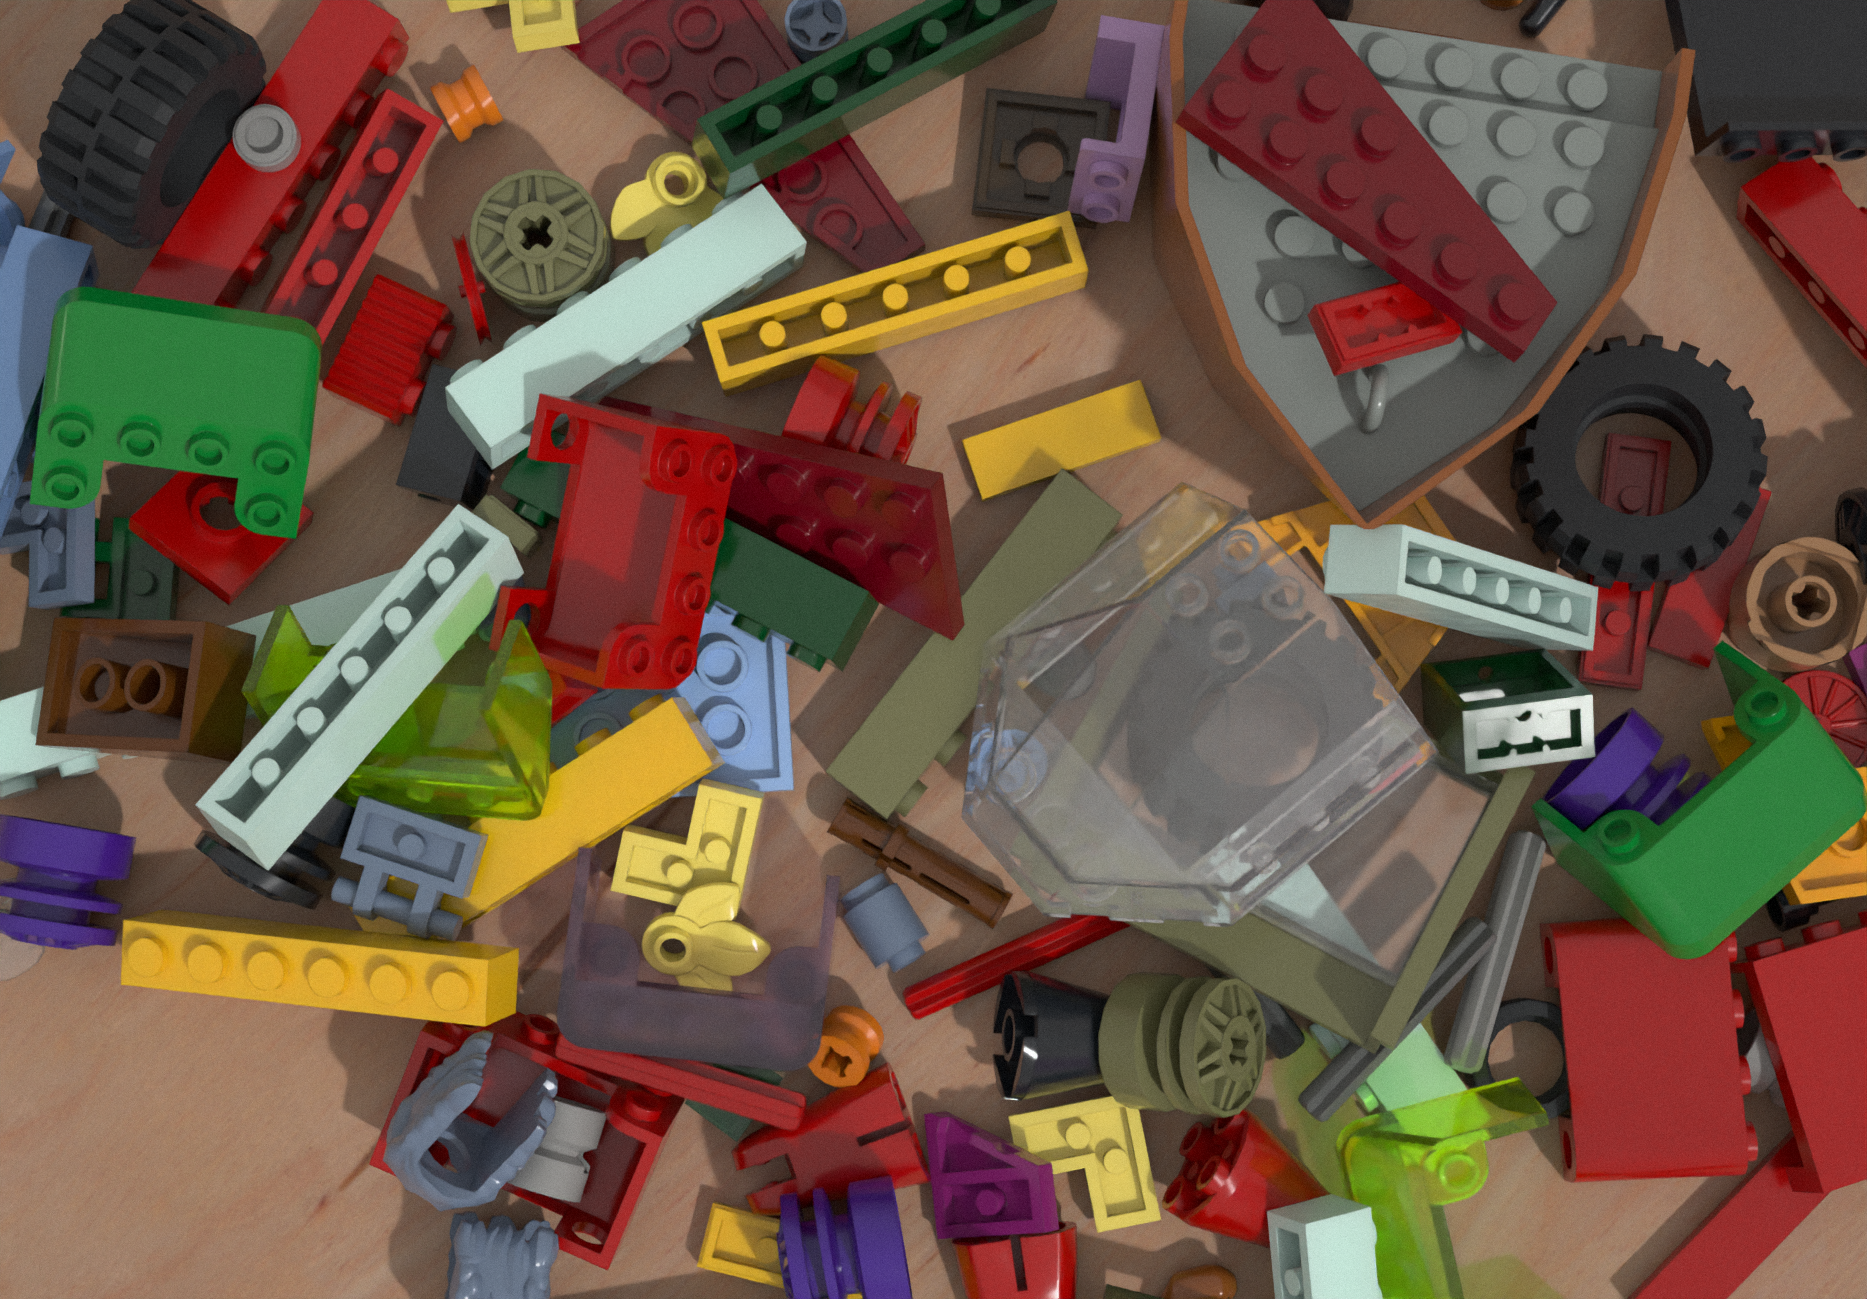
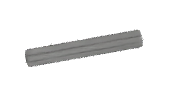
[1444,830,1546,1074]

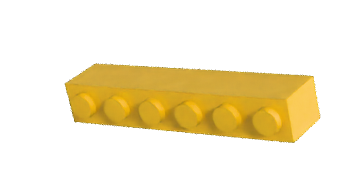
[702,210,1089,397]
[349,693,725,940]
[121,909,519,1027]

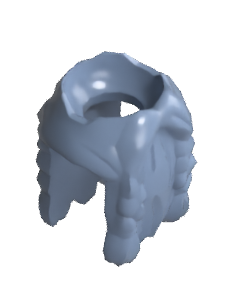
[383,1030,558,1212]
[444,1211,559,1299]

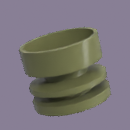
[469,169,615,322]
[1098,972,1266,1118]

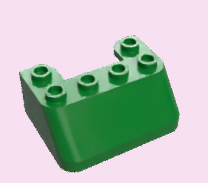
[30,287,322,539]

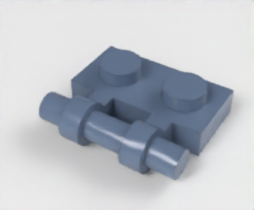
[331,795,488,941]

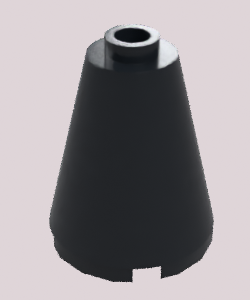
[993,970,1110,1101]

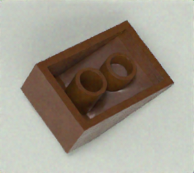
[35,617,257,764]

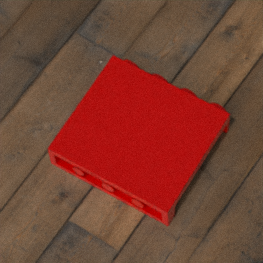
[1729,908,1867,1194]

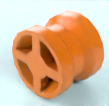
[429,64,504,143]
[805,1005,884,1088]

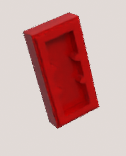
[1307,282,1462,376]

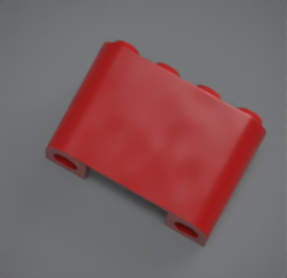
[489,393,737,690]
[1539,917,1758,1183]
[369,1011,685,1271]

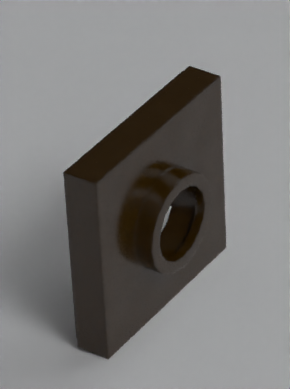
[972,88,1111,229]

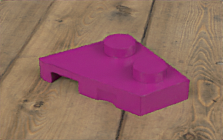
[924,1111,1059,1239]

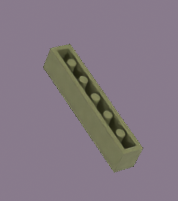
[826,468,1123,821]

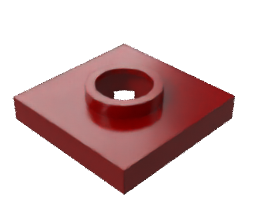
[129,471,314,605]

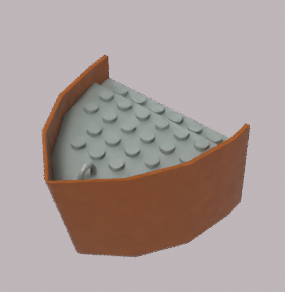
[1148,0,1696,529]

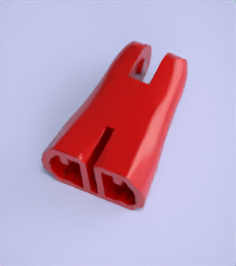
[731,1062,931,1216]
[951,1221,1078,1299]

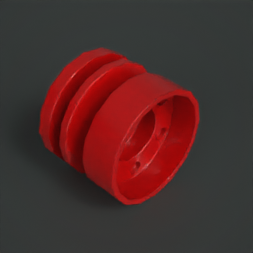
[781,355,922,465]

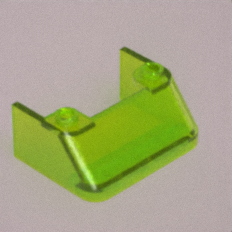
[241,605,553,821]
[1335,1077,1549,1299]

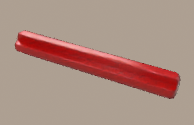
[902,905,1131,1020]
[555,1022,806,1131]

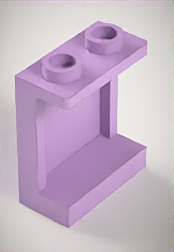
[1067,15,1164,223]

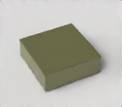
[472,494,544,559]

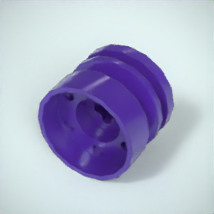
[1542,707,1713,831]
[0,814,137,950]
[776,1175,913,1299]

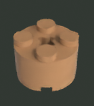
[1727,537,1867,672]

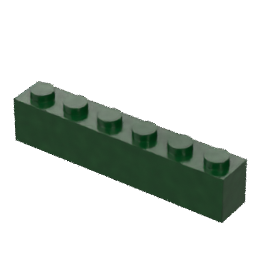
[692,0,1058,200]
[500,430,879,672]

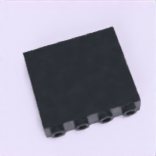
[1664,0,1867,163]

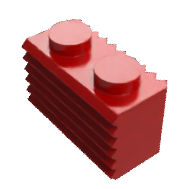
[322,274,457,427]

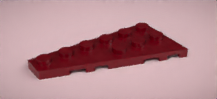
[561,0,925,274]
[1175,0,1558,363]
[598,396,965,641]

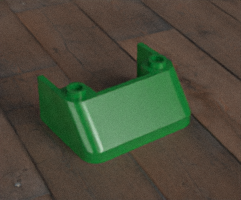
[1531,640,1867,959]

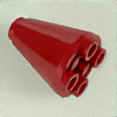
[1162,1108,1330,1249]

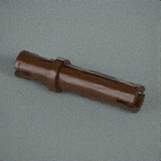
[827,797,1013,929]

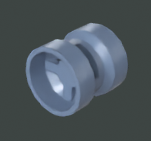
[784,0,849,64]

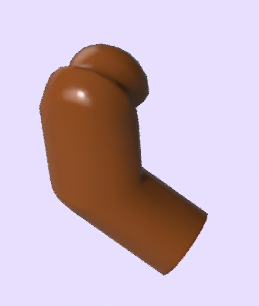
[1161,1264,1237,1299]

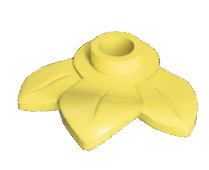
[609,152,723,256]
[642,882,771,1003]

